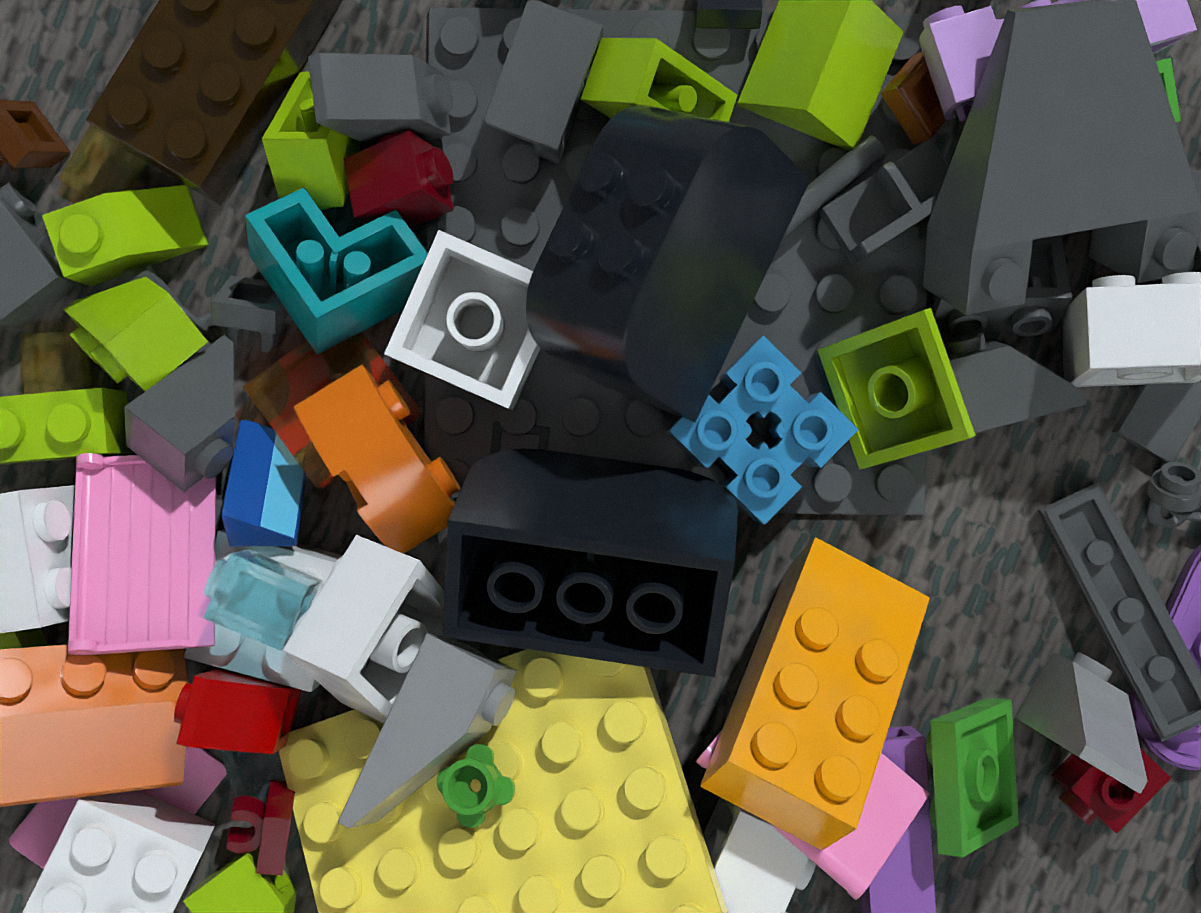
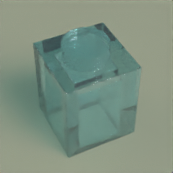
[203,549,322,651]

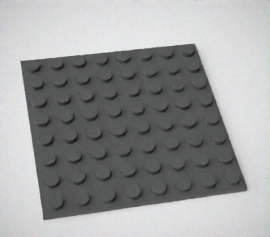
[424,7,931,515]

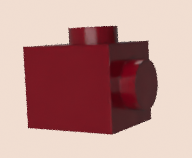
[344,130,454,228]
[1051,748,1171,834]

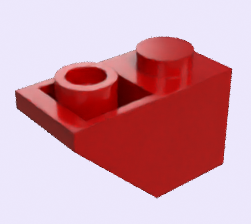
[174,668,302,754]

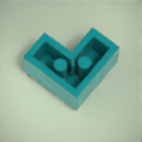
[245,188,428,355]

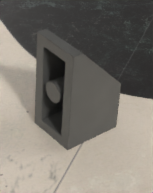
[308,53,453,146]
[944,333,1086,433]
[124,335,235,493]

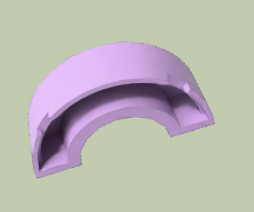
[919,0,1197,122]

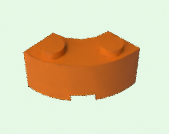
[293,365,460,554]

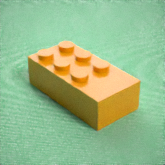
[700,537,930,851]

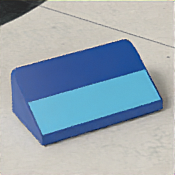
[222,420,310,546]

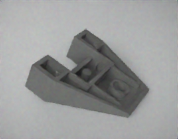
[922,0,1201,315]

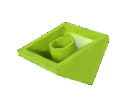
[736,0,904,151]
[818,308,976,470]

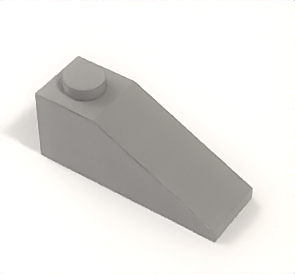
[338,633,518,828]
[1015,652,1148,794]

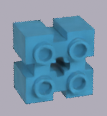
[665,335,859,525]

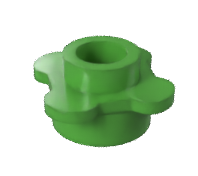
[437,744,515,827]

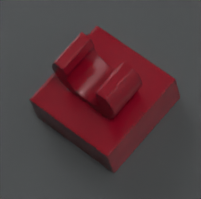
[226,781,295,876]

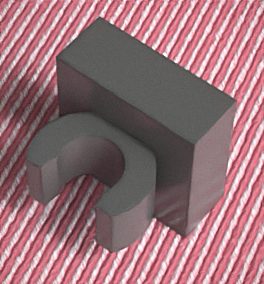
[211,275,289,352]

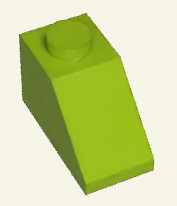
[580,38,738,122]
[262,71,360,210]
[42,185,209,286]

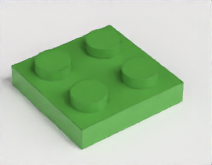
[926,698,1019,858]

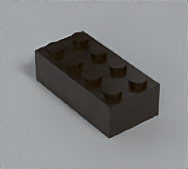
[86,0,342,205]

